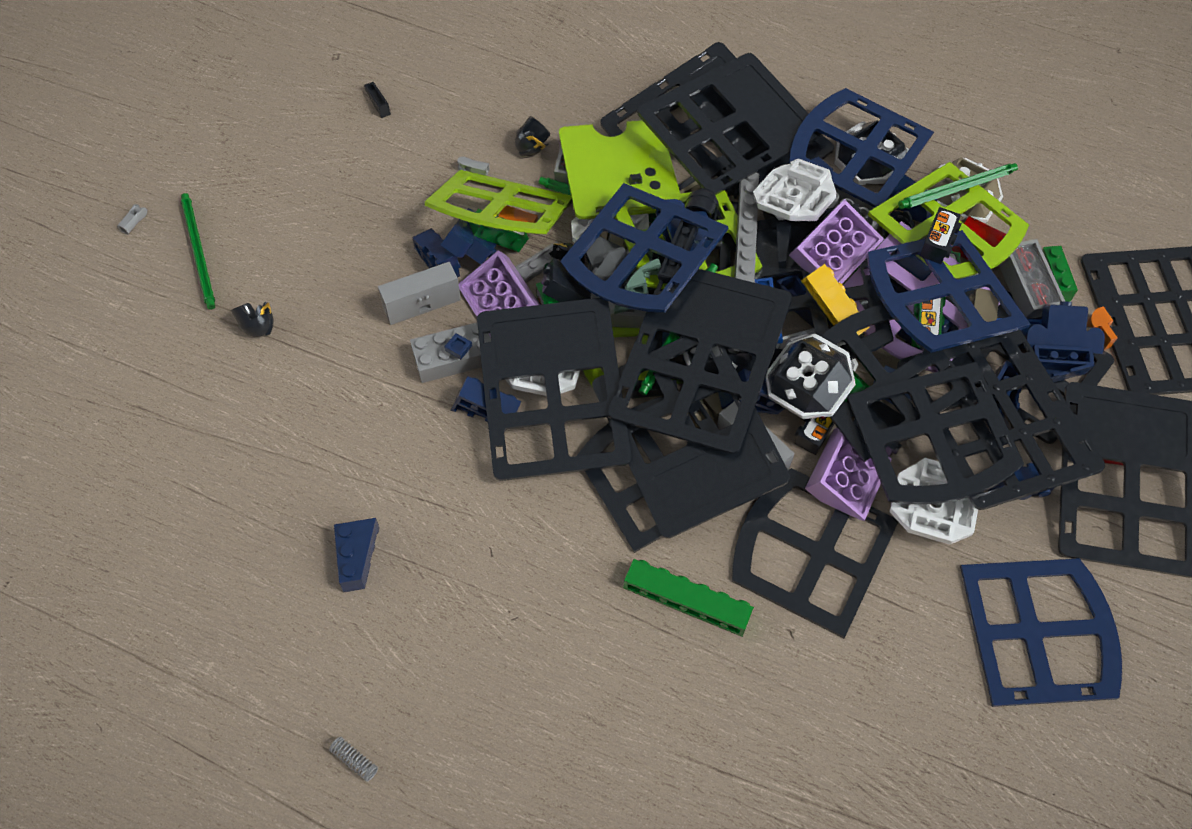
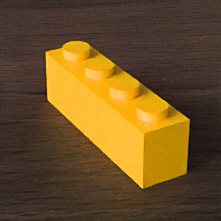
[801,264,870,336]

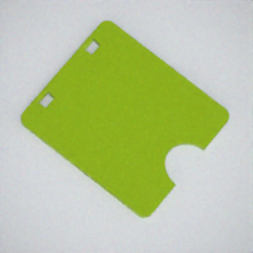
[559,120,680,220]

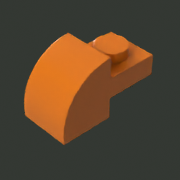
[1087,306,1118,350]

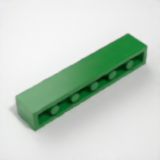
[623,559,754,637]

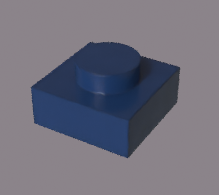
[444,333,472,360]

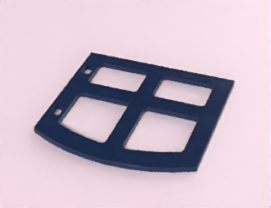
[789,88,934,208]
[561,183,729,312]
[867,230,1031,353]
[960,558,1122,707]

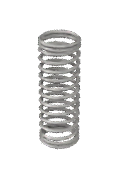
[329,737,378,782]

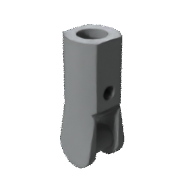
[457,157,490,176]
[117,204,147,235]

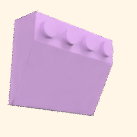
[789,199,884,284]
[459,250,540,338]
[805,428,892,521]

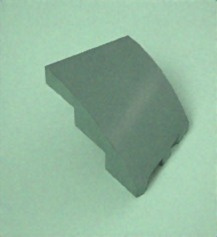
[613,259,661,314]

